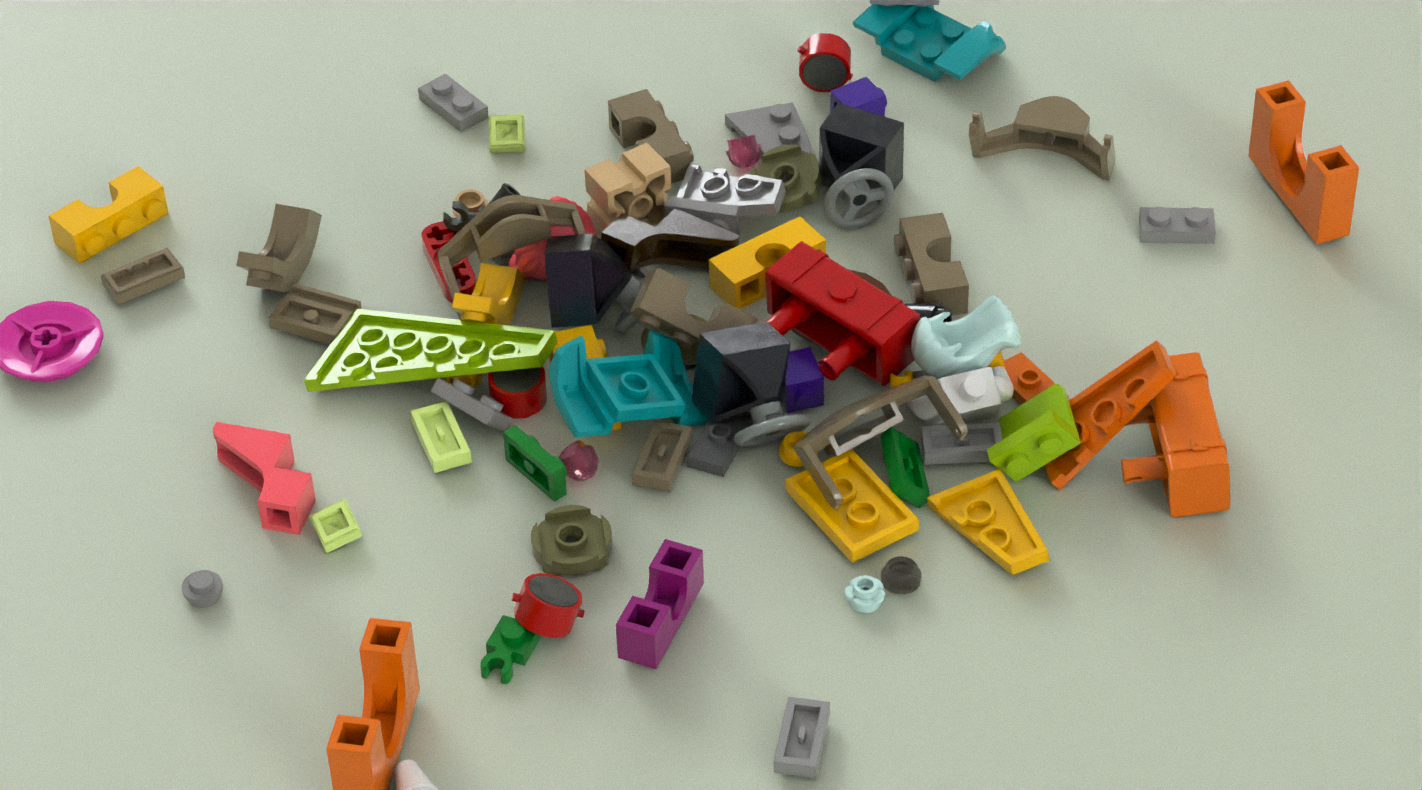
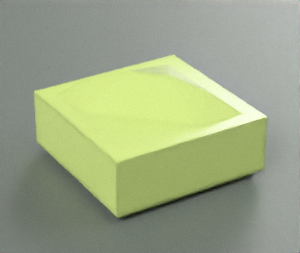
[489,114,526,153]
[309,499,363,553]

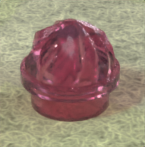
[725,135,761,170]
[559,440,599,481]

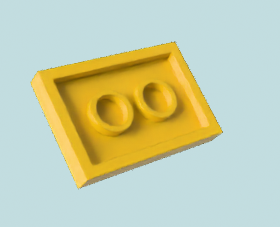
[785,449,919,563]

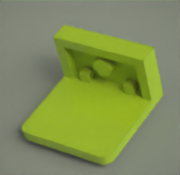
[987,384,1081,482]

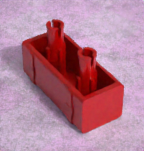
[764,241,920,386]

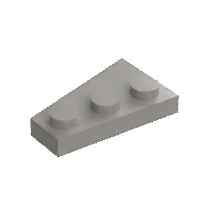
[725,102,818,183]
[676,163,786,217]

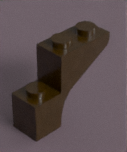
[601,208,740,275]

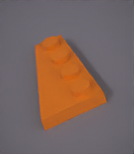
[1044,340,1176,490]

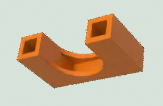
[1248,80,1359,244]
[326,618,420,790]

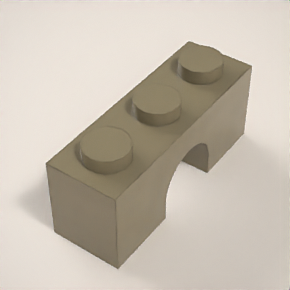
[608,89,694,184]
[894,213,969,315]
[629,267,758,349]

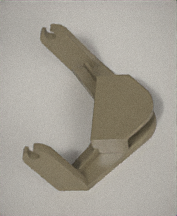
[969,96,1115,181]
[438,195,586,319]
[793,376,968,509]

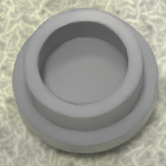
[182,570,223,608]

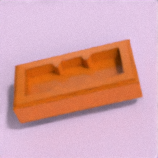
[1004,352,1069,405]

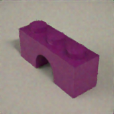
[616,539,704,669]

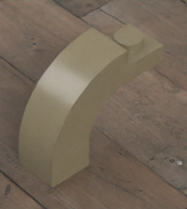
[236,204,322,292]

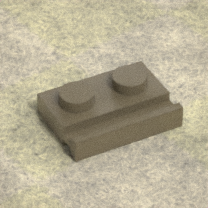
[269,283,362,345]

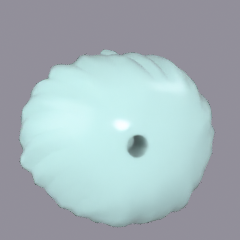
[911,295,1021,380]

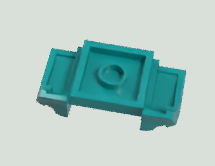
[853,4,1006,82]
[549,330,709,438]

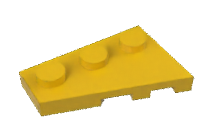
[927,469,1050,575]

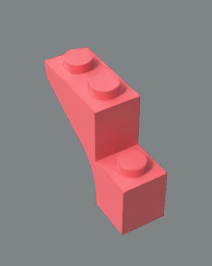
[213,422,316,535]

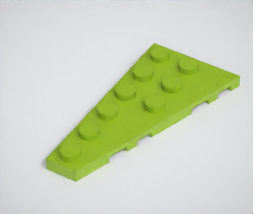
[304,309,558,392]

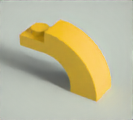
[452,263,525,325]

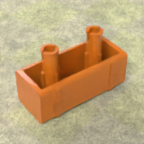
[1121,352,1230,517]

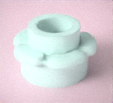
[845,575,885,613]

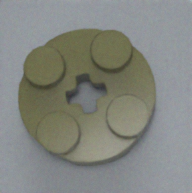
[750,145,823,212]
[531,505,612,576]

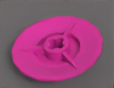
[0,301,104,382]

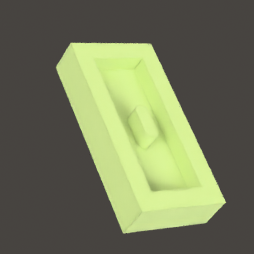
[410,401,472,473]

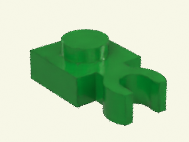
[480,615,542,685]

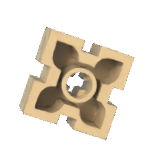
[584,143,671,238]

